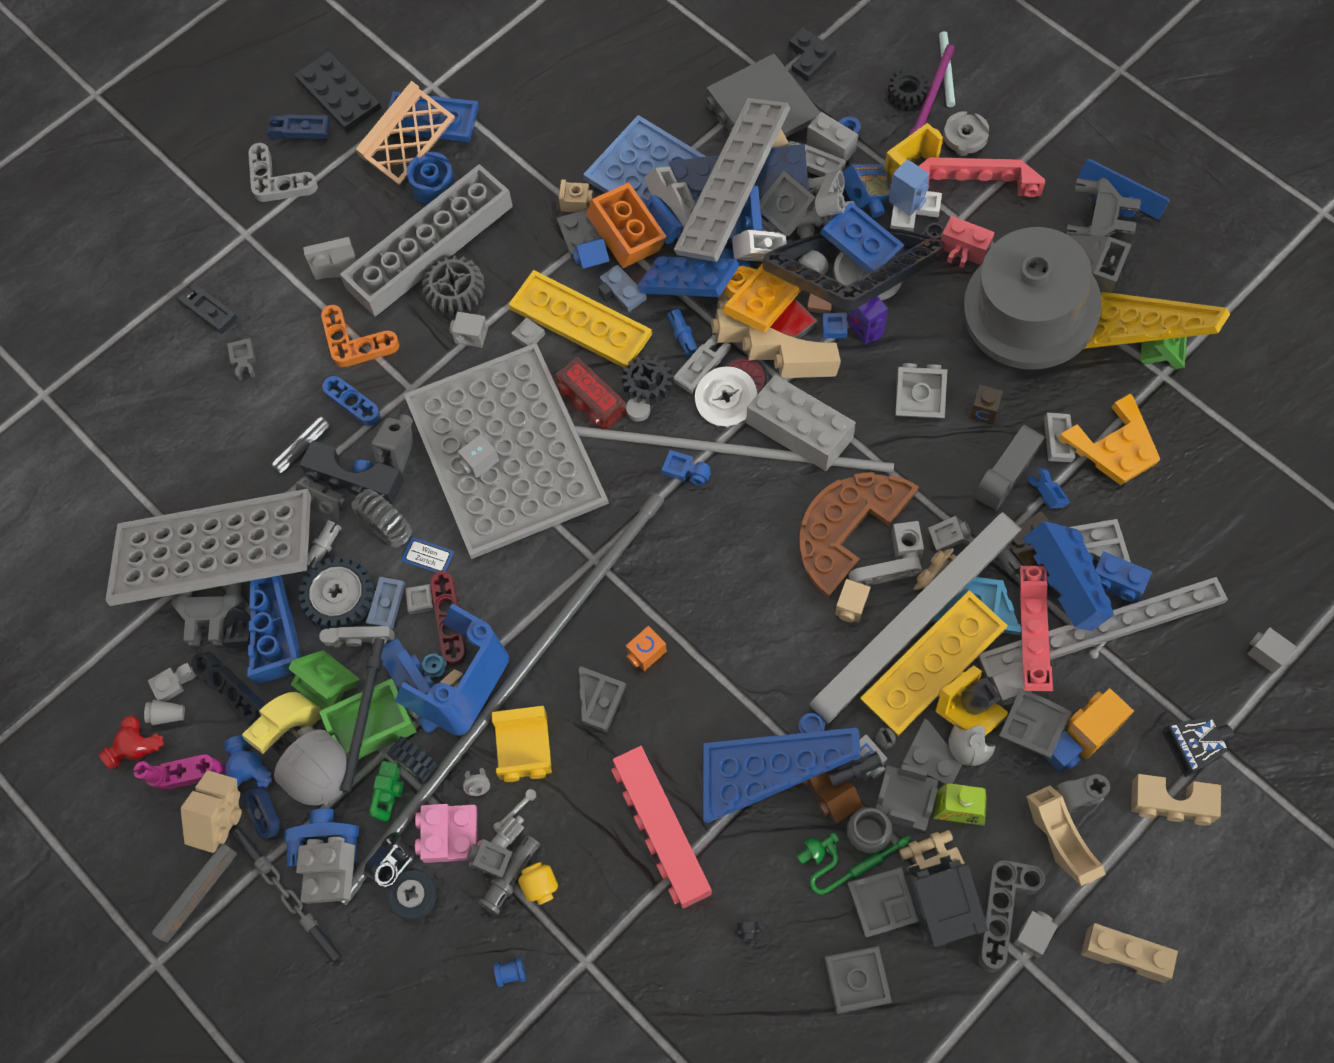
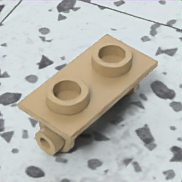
[913,548,957,590]

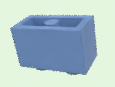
[889,159,930,216]

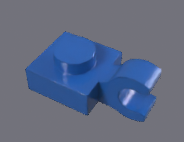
[1028,468,1070,508]

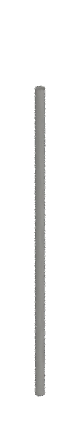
[575,426,894,473]

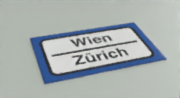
[401,537,454,573]

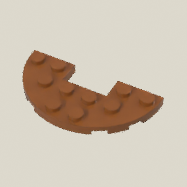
[799,472,919,599]

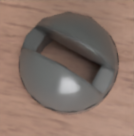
[874,727,896,750]

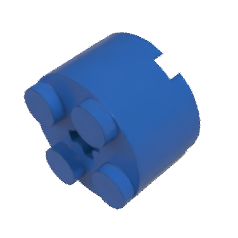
[407,152,456,205]

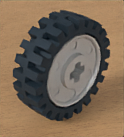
[299,557,376,630]

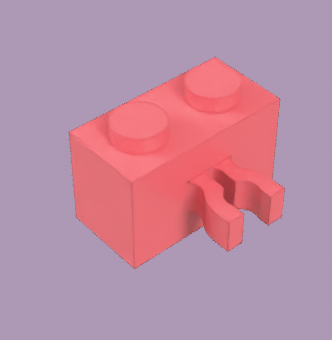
[941,216,995,268]

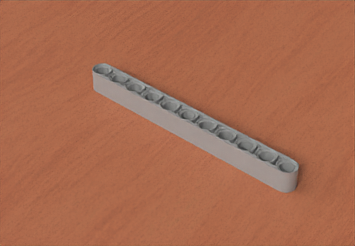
[809,512,1022,724]

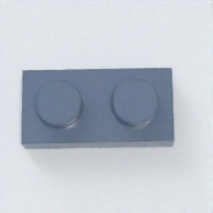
[600,264,647,312]
[366,577,406,630]

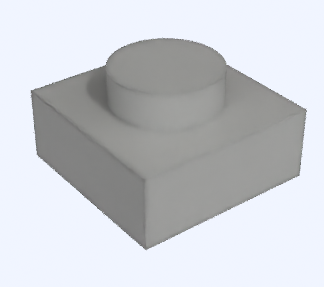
[511,317,545,347]

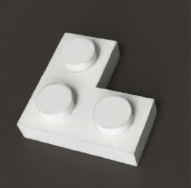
[890,191,942,231]

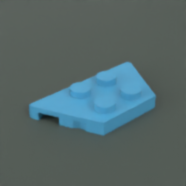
[931,577,1022,635]

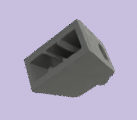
[371,414,414,474]

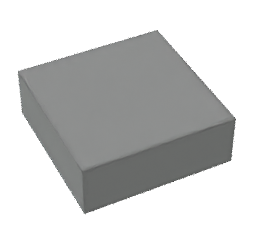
[405,584,434,614]

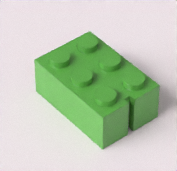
[319,678,417,759]

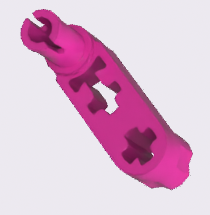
[134,755,225,790]

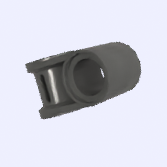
[1054,774,1110,813]

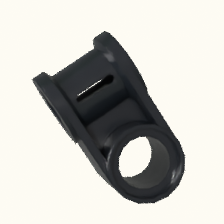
[364,832,416,887]

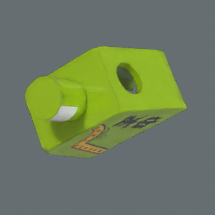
[933,784,987,826]

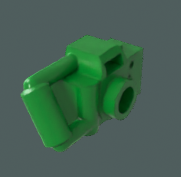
[369,761,403,822]

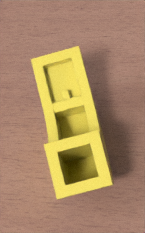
[242,692,322,754]

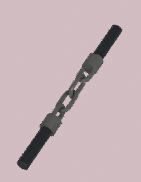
[232,827,342,964]

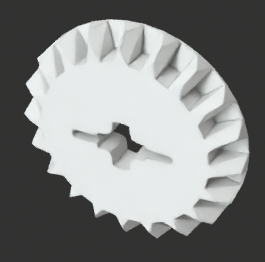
[695,367,757,428]

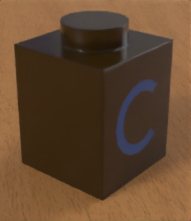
[969,385,1003,425]

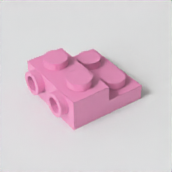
[415,804,477,863]

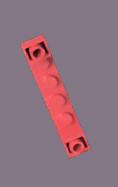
[918,158,1045,197]
[1020,566,1053,691]

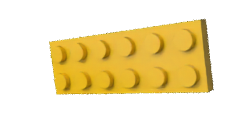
[508,270,652,368]
[860,590,1008,736]

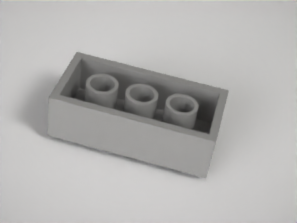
[746,375,856,471]

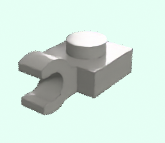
[148,663,197,702]

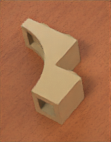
[1026,786,1106,886]

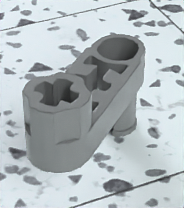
[808,171,845,217]

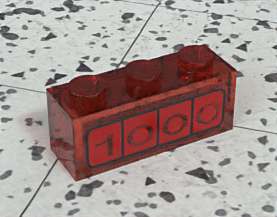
[556,356,627,430]

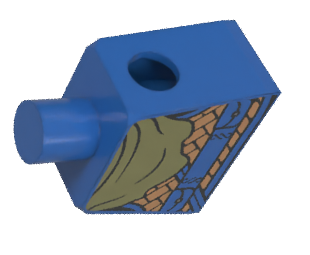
[843,164,890,218]

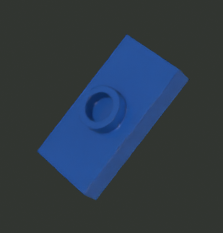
[645,195,683,244]

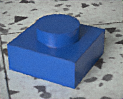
[822,313,847,339]

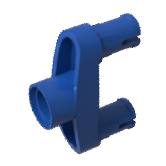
[284,809,359,867]

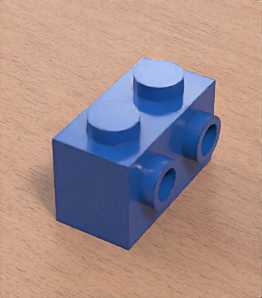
[1095,551,1152,603]

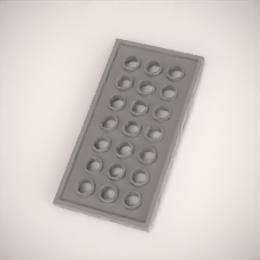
[106,489,311,606]

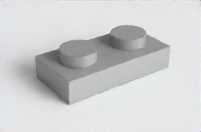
[1043,413,1075,462]

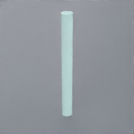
[939,31,955,107]

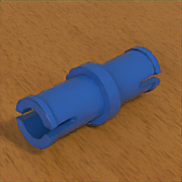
[667,309,698,357]

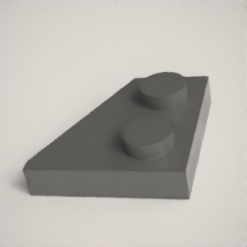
[579,666,626,733]
[902,719,962,786]

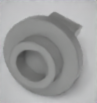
[463,768,490,796]

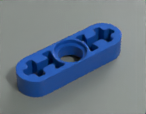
[322,376,380,426]

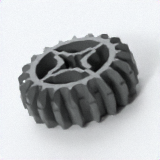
[422,255,485,316]
[351,489,412,548]

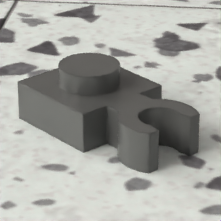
[227,338,256,381]

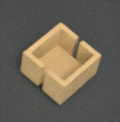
[181,770,241,853]

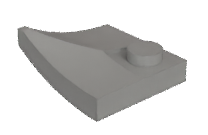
[303,237,357,280]

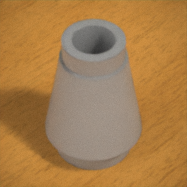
[144,700,185,725]

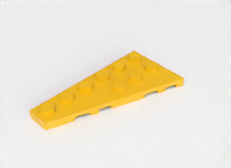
[1085,292,1230,348]

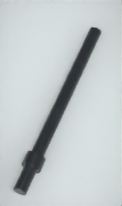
[340,638,385,793]

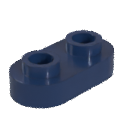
[245,788,281,839]

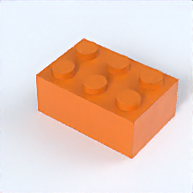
[586,183,667,268]

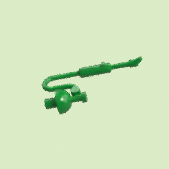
[796,832,911,895]

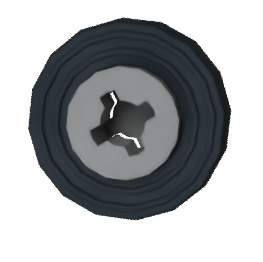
[388,870,437,921]

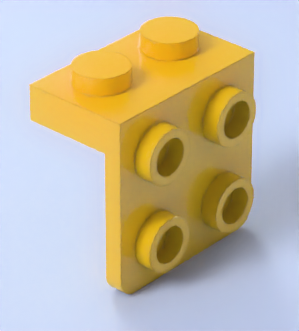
[936,666,1008,736]

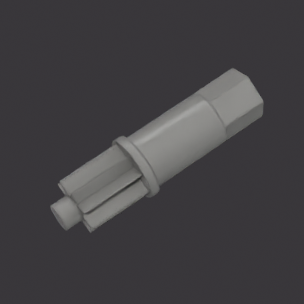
[483,815,524,873]

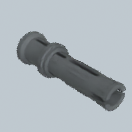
[478,835,540,915]

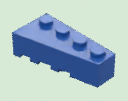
[1023,521,1114,631]
[247,575,303,685]

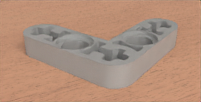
[249,143,318,202]

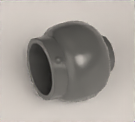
[847,807,892,854]

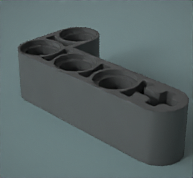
[975,424,1046,511]
[978,860,1045,972]

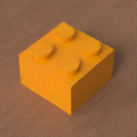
[1066,688,1134,760]

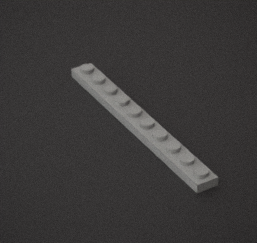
[977,577,1228,680]

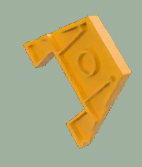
[1058,394,1160,485]

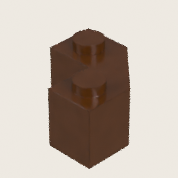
[802,766,863,823]

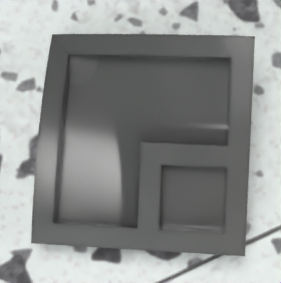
[999,688,1073,759]
[847,867,919,937]

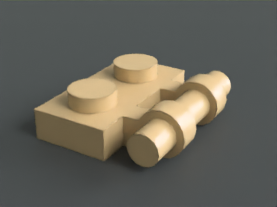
[899,830,964,872]

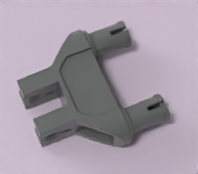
[1066,178,1141,237]
[171,582,245,647]

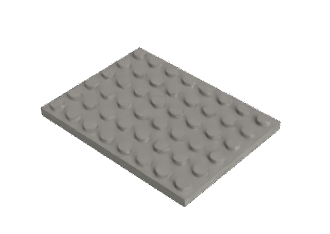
[404,343,609,559]

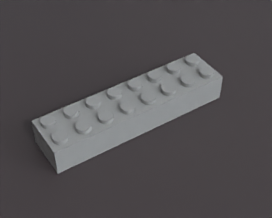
[340,164,513,317]

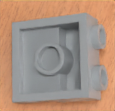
[895,363,947,419]
[296,837,355,904]

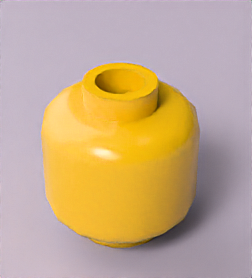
[518,862,558,905]

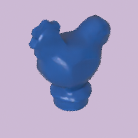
[224,735,273,787]

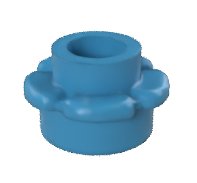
[421,654,447,678]

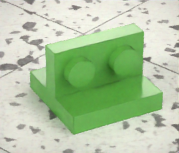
[1140,337,1187,369]
[288,650,361,710]

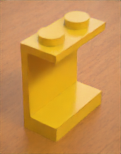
[884,123,943,187]
[492,706,552,782]

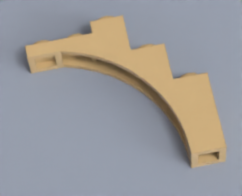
[711,292,841,378]

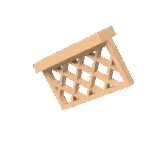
[356,81,455,186]

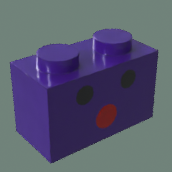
[848,296,888,344]

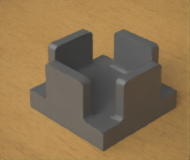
[875,764,939,833]

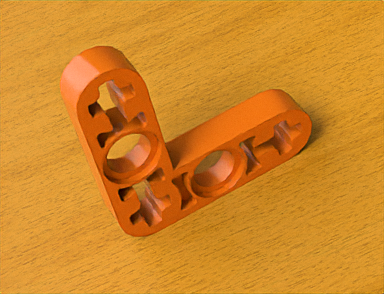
[321,305,399,367]

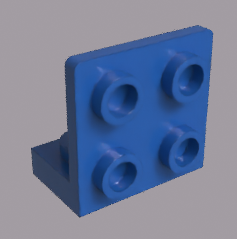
[728,186,762,240]

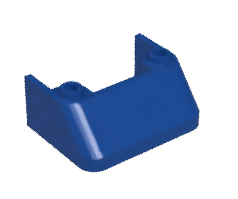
[395,604,509,735]

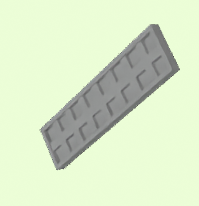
[674,98,790,262]

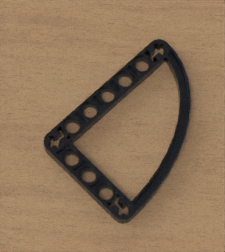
[763,228,945,310]

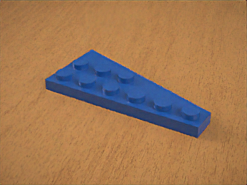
[703,728,860,823]

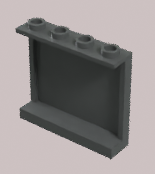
[705,54,820,137]

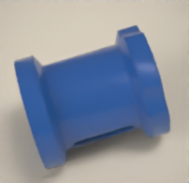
[494,956,526,988]

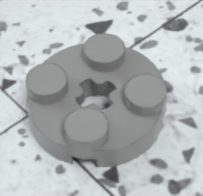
[943,112,989,156]

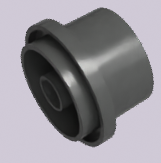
[964,227,1101,369]

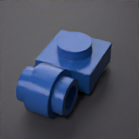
[661,450,711,486]

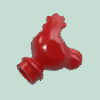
[99,716,164,770]

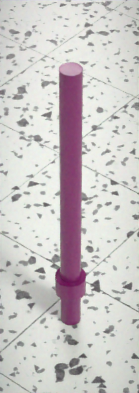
[908,44,955,136]

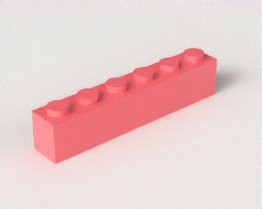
[611,746,712,909]

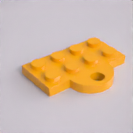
[723,264,802,333]

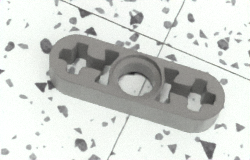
[848,557,922,586]

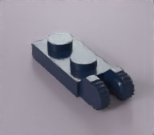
[266,115,330,139]

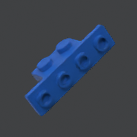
[1078,159,1170,219]
[381,639,439,733]

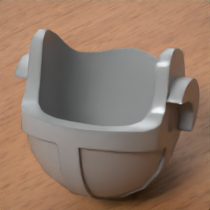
[948,725,995,766]

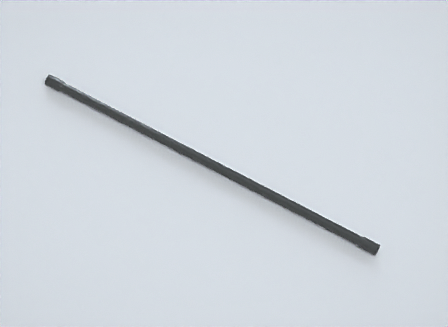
[341,492,664,905]

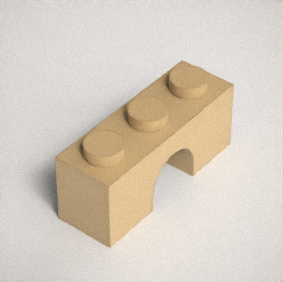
[1131,774,1221,825]
[1081,923,1178,983]

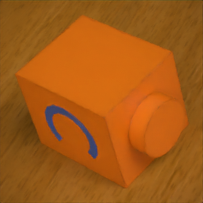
[626,626,667,671]

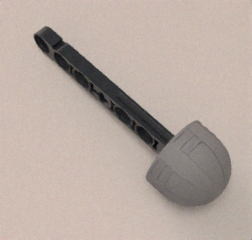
[191,652,348,805]

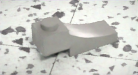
[644,167,696,228]

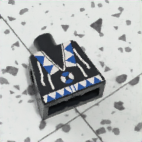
[1162,717,1234,778]

